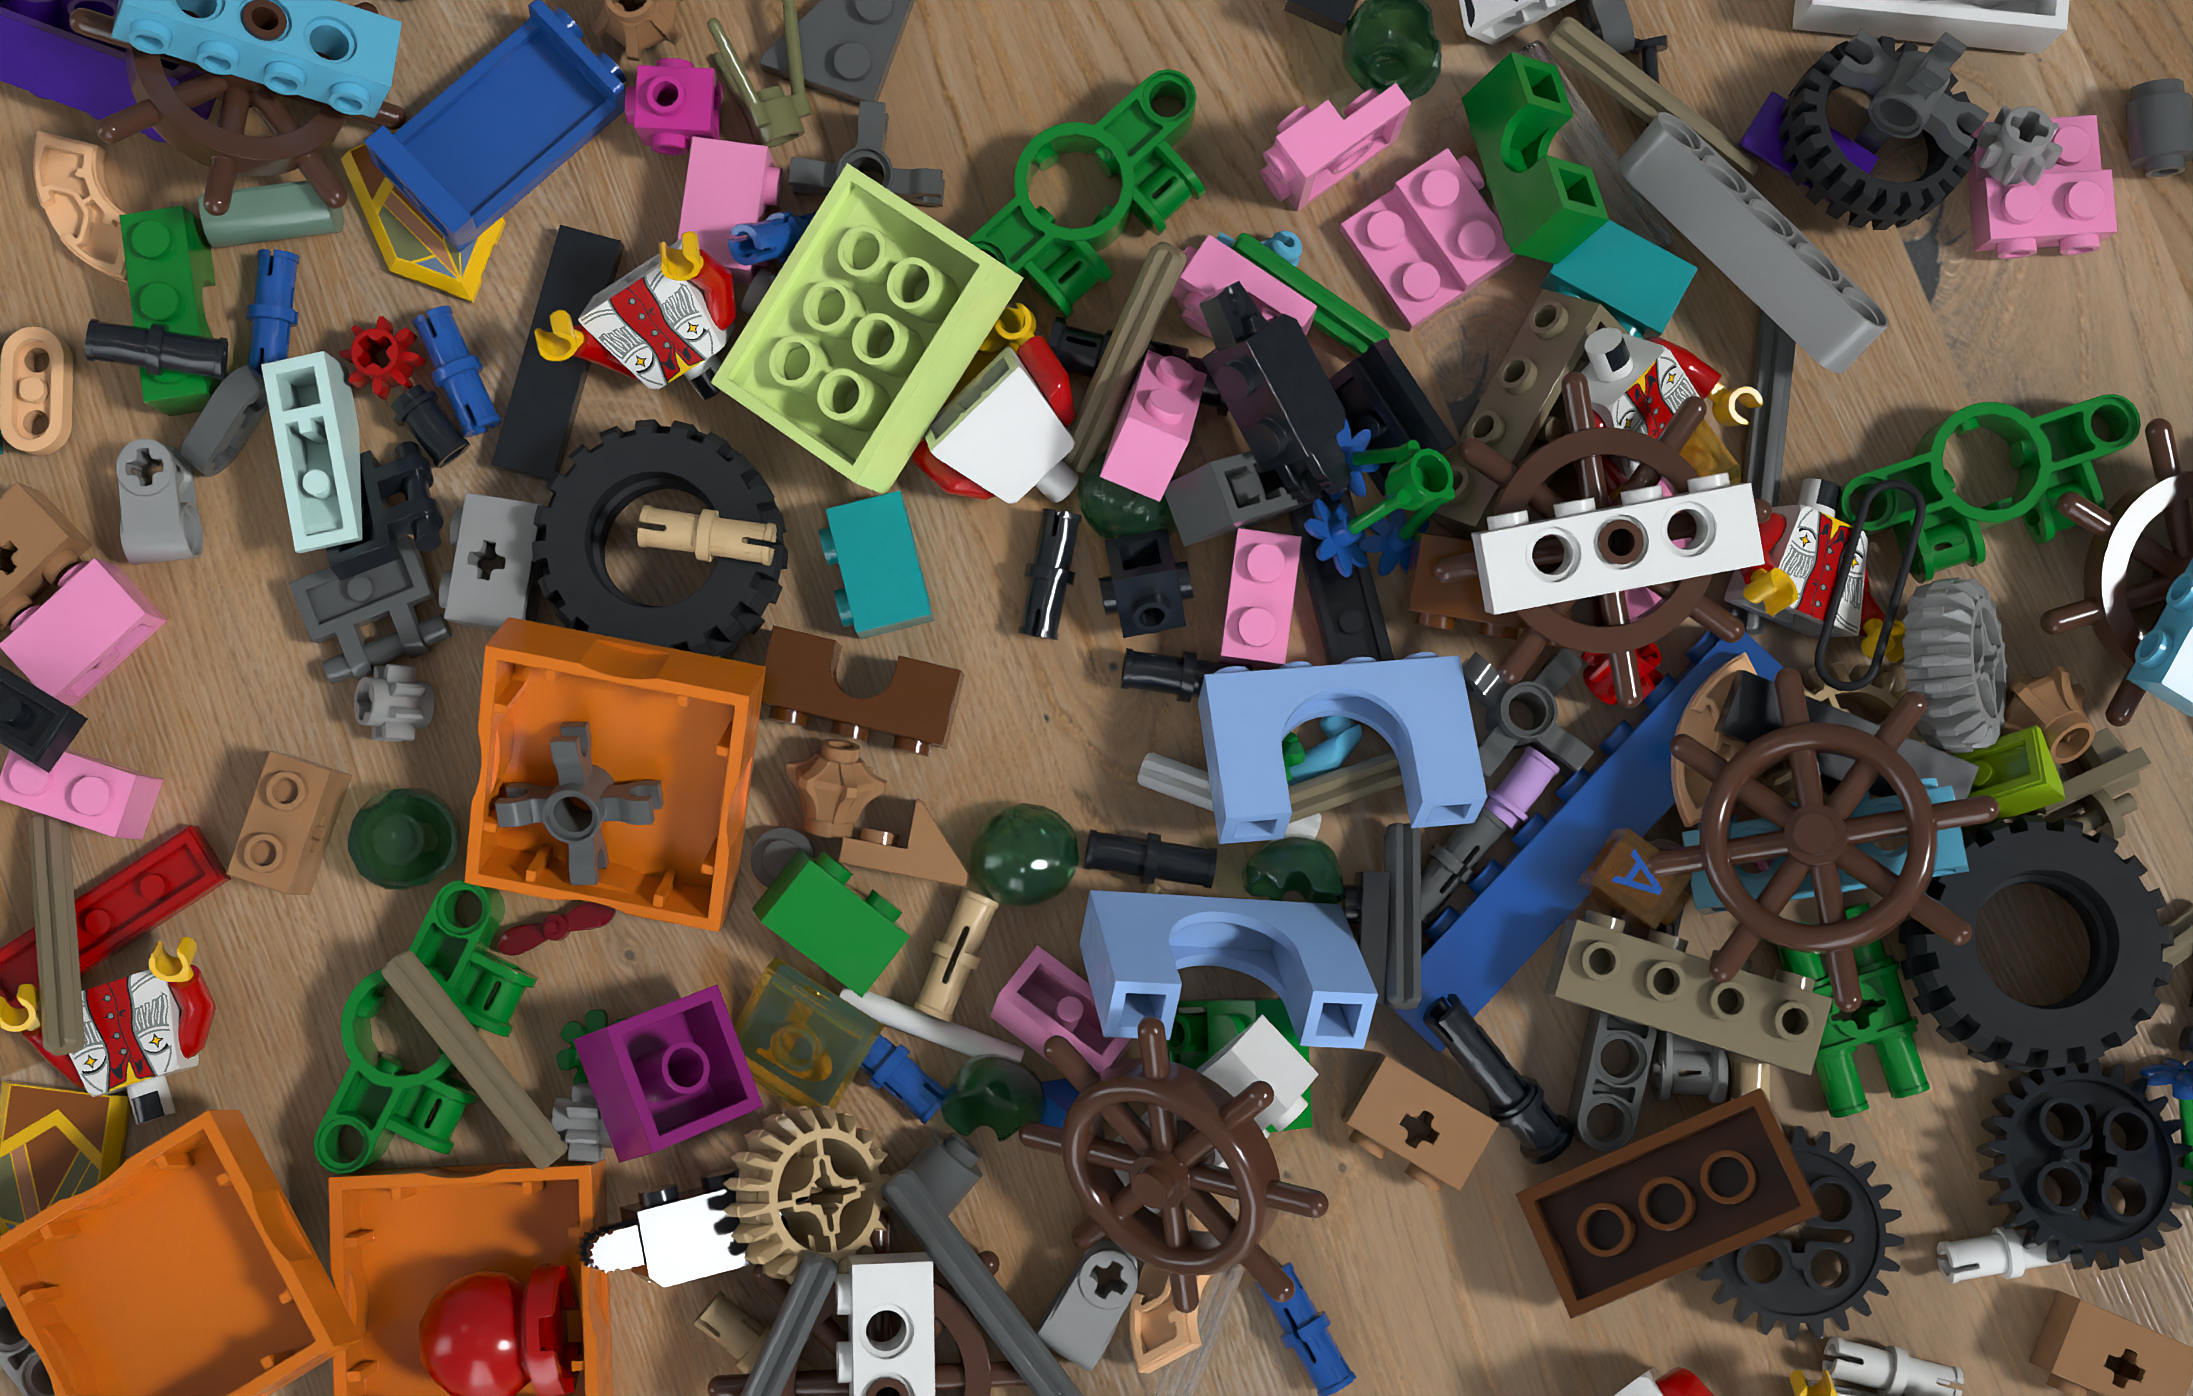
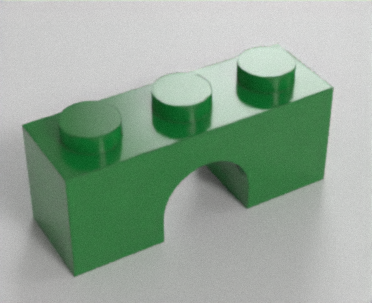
[1461,52,1609,264]
[119,205,228,416]

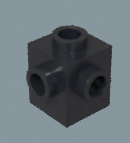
[1099,528,1194,638]

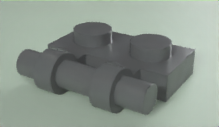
[289,535,452,684]

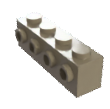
[1430,289,1630,541]
[1543,910,1833,1076]

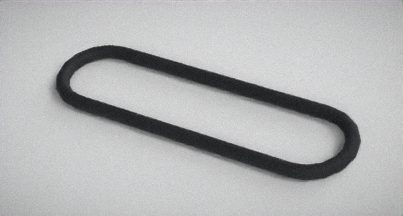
[1814,479,1926,692]

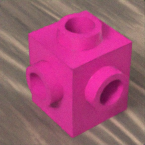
[625,58,723,156]

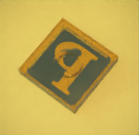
[734,956,885,1110]

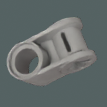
[116,438,203,565]
[1651,1030,1728,1103]
[1035,1239,1138,1372]

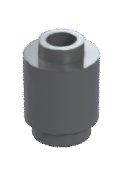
[2125,78,2193,177]
[904,1132,983,1216]

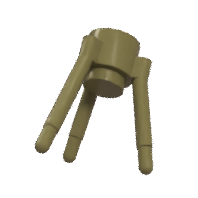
[707,0,813,148]

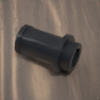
[391,384,470,468]

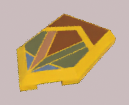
[341,128,506,303]
[0,1081,131,1235]

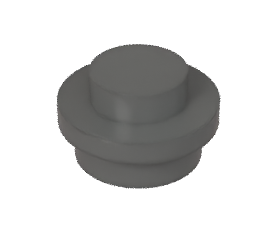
[751,827,815,888]

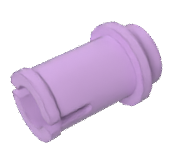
[1484,746,1560,831]

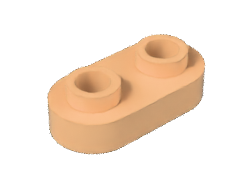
[0,326,73,456]

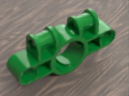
[967,69,1206,319]
[1835,394,2141,584]
[313,880,538,1174]

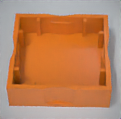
[464,617,766,932]
[0,1110,362,1396]
[328,1158,613,1396]

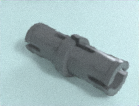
[1421,806,1509,927]

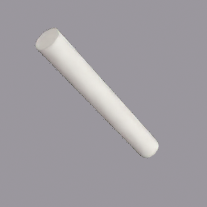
[838,985,1025,1073]

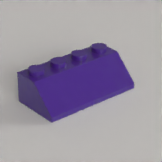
[0,0,217,143]

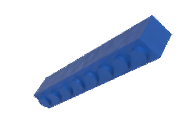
[1385,629,1784,1053]

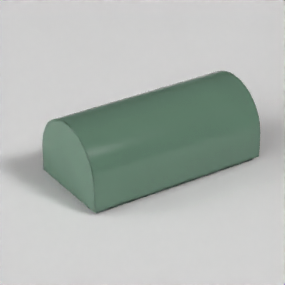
[198,180,344,248]

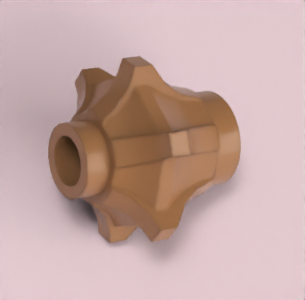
[591,0,683,61]
[2000,666,2095,764]
[785,739,887,838]

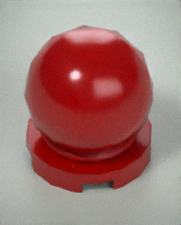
[419,1263,581,1396]

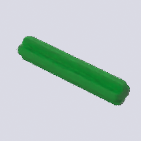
[1229,233,1390,357]

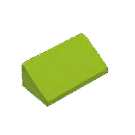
[1950,725,2065,833]

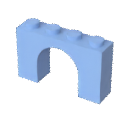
[1198,652,1487,844]
[1079,890,1378,1049]

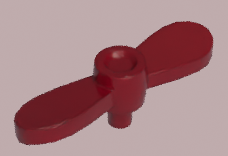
[498,902,616,956]

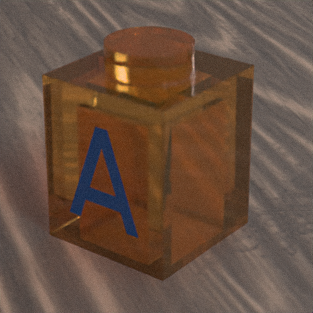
[1577,828,1693,929]

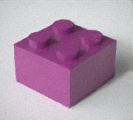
[573,984,763,1163]

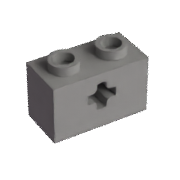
[439,493,543,631]

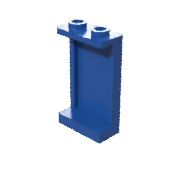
[364,0,627,253]

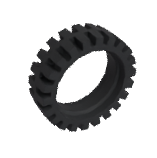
[1779,36,1977,230]

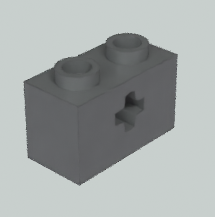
[1164,451,1322,547]

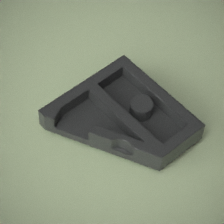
[759,0,915,105]

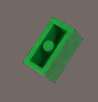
[752,848,910,998]

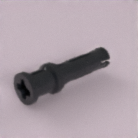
[1423,994,1574,1165]

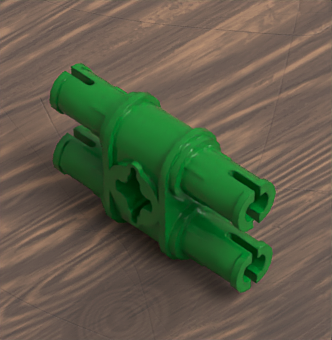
[1774,902,1930,1118]

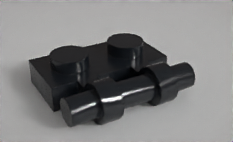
[326,441,443,581]

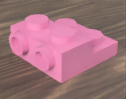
[1260,83,1411,212]
[1968,115,2117,259]
[1339,148,1517,332]
[1171,234,1317,338]

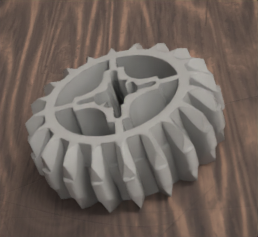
[1901,577,2009,753]

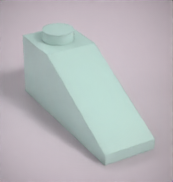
[261,351,362,554]

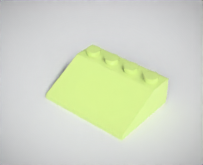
[710,163,1024,494]

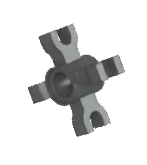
[1829,29,1989,160]
[789,101,945,207]
[1462,648,1594,779]
[495,722,664,885]

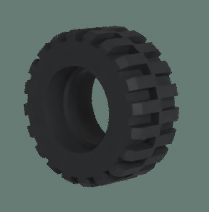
[532,419,788,658]
[1898,815,2174,1071]

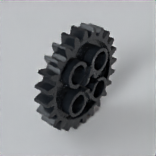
[1976,1058,2193,1270]
[1696,1126,1904,1341]

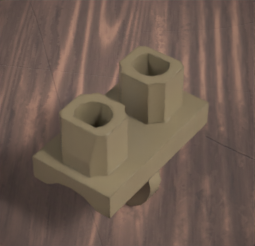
[2026,728,2151,840]

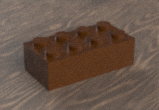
[1516,1088,1823,1319]

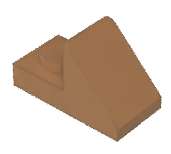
[838,798,971,887]

